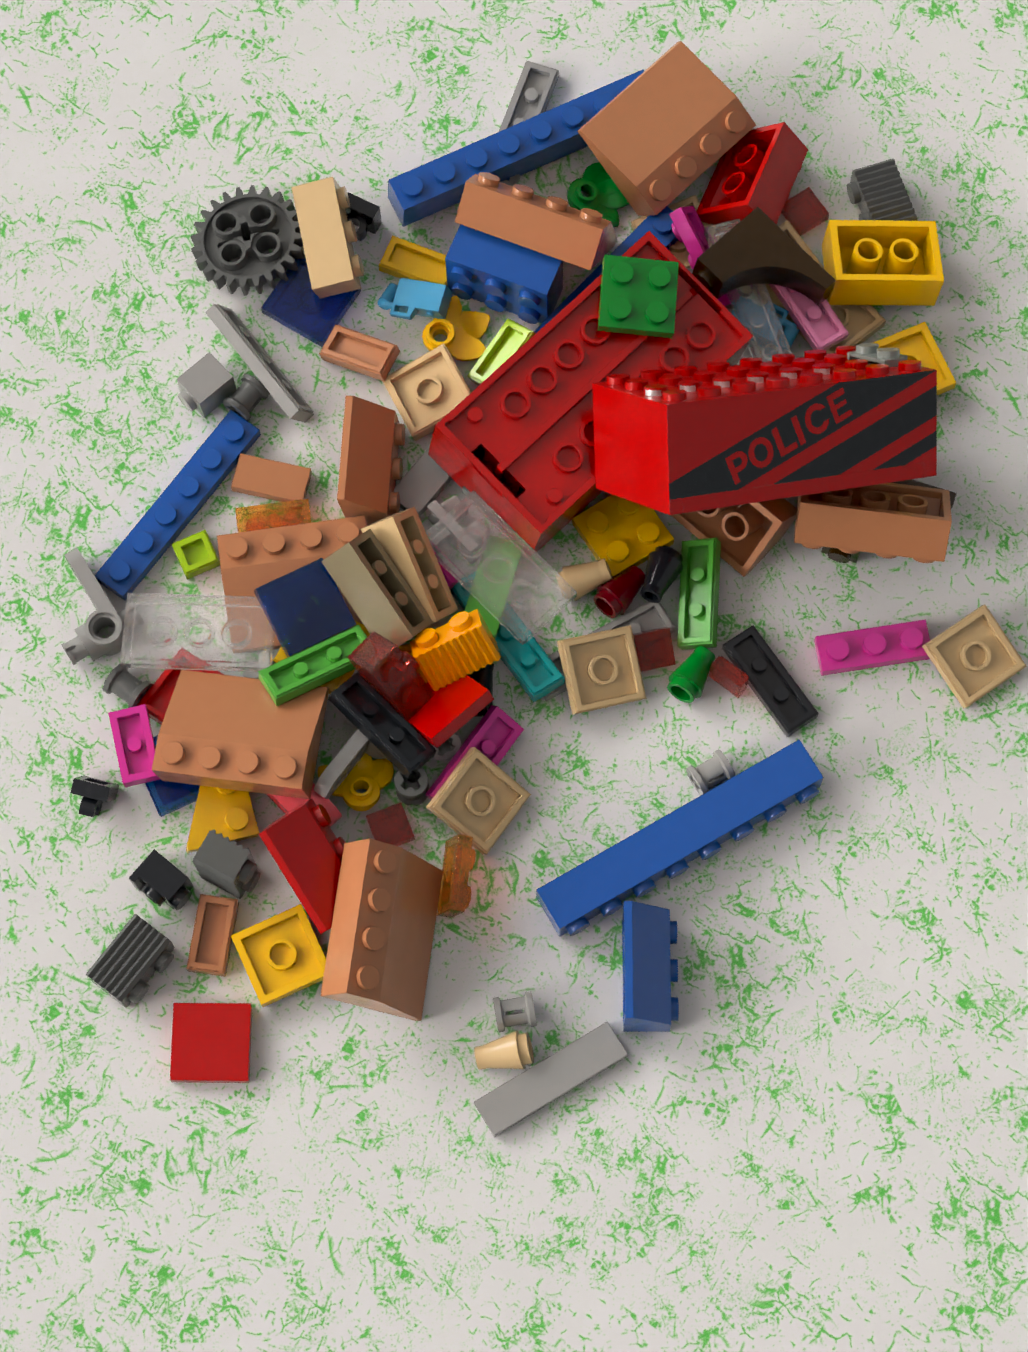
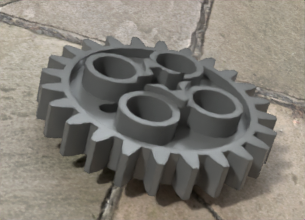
[191,185,305,296]

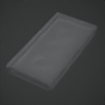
[426,490,577,645]
[120,593,278,672]

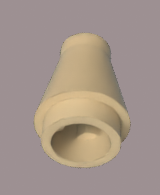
[555,558,613,601]
[474,1031,534,1070]

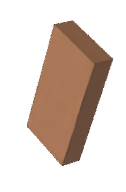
[319,324,400,381]
[231,453,312,506]
[186,894,239,977]

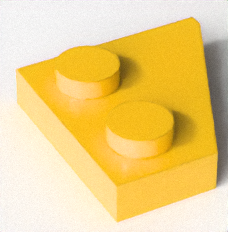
[186,786,259,854]

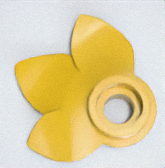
[422,296,490,361]
[318,753,394,811]

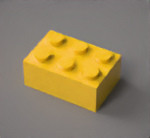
[821,220,944,306]

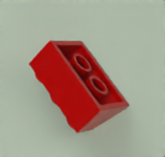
[696,122,808,231]
[259,799,346,934]

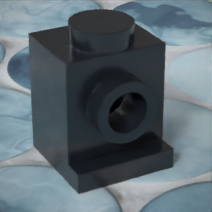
[129,849,193,910]

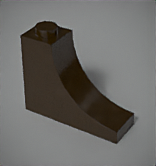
[692,207,836,306]

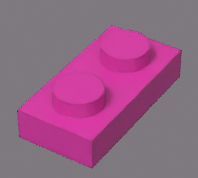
[108,704,160,788]

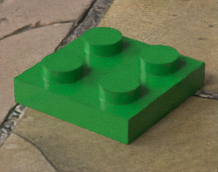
[598,254,679,338]

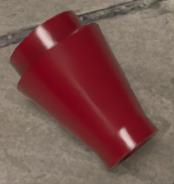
[593,565,645,618]

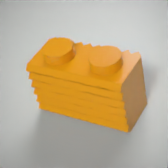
[410,609,501,691]

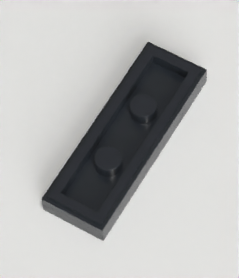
[722,625,819,737]
[328,672,437,778]

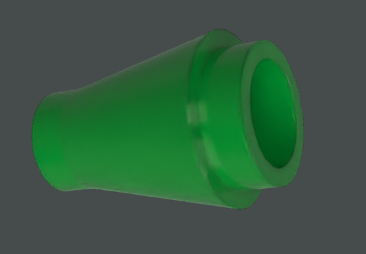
[667,646,715,703]

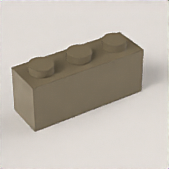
[321,529,433,655]

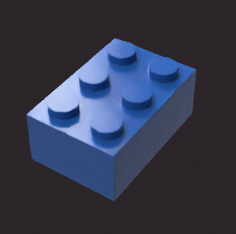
[445,224,563,324]

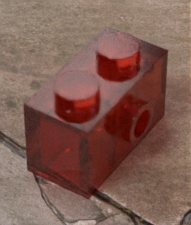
[347,631,435,721]

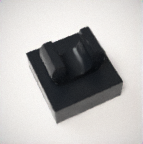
[345,192,382,241]
[70,775,119,817]

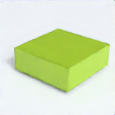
[172,530,220,580]

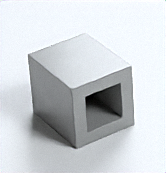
[176,352,237,418]

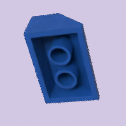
[622,901,679,1032]

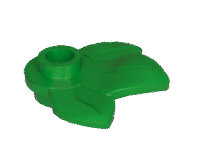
[567,162,629,228]

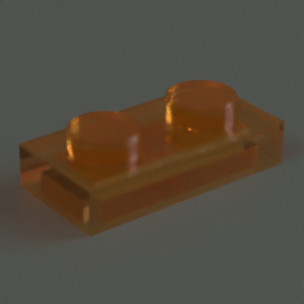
[235,499,312,533]
[437,834,476,918]

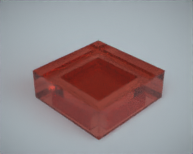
[781,187,829,236]
[633,627,676,672]
[709,656,749,699]
[366,802,415,846]

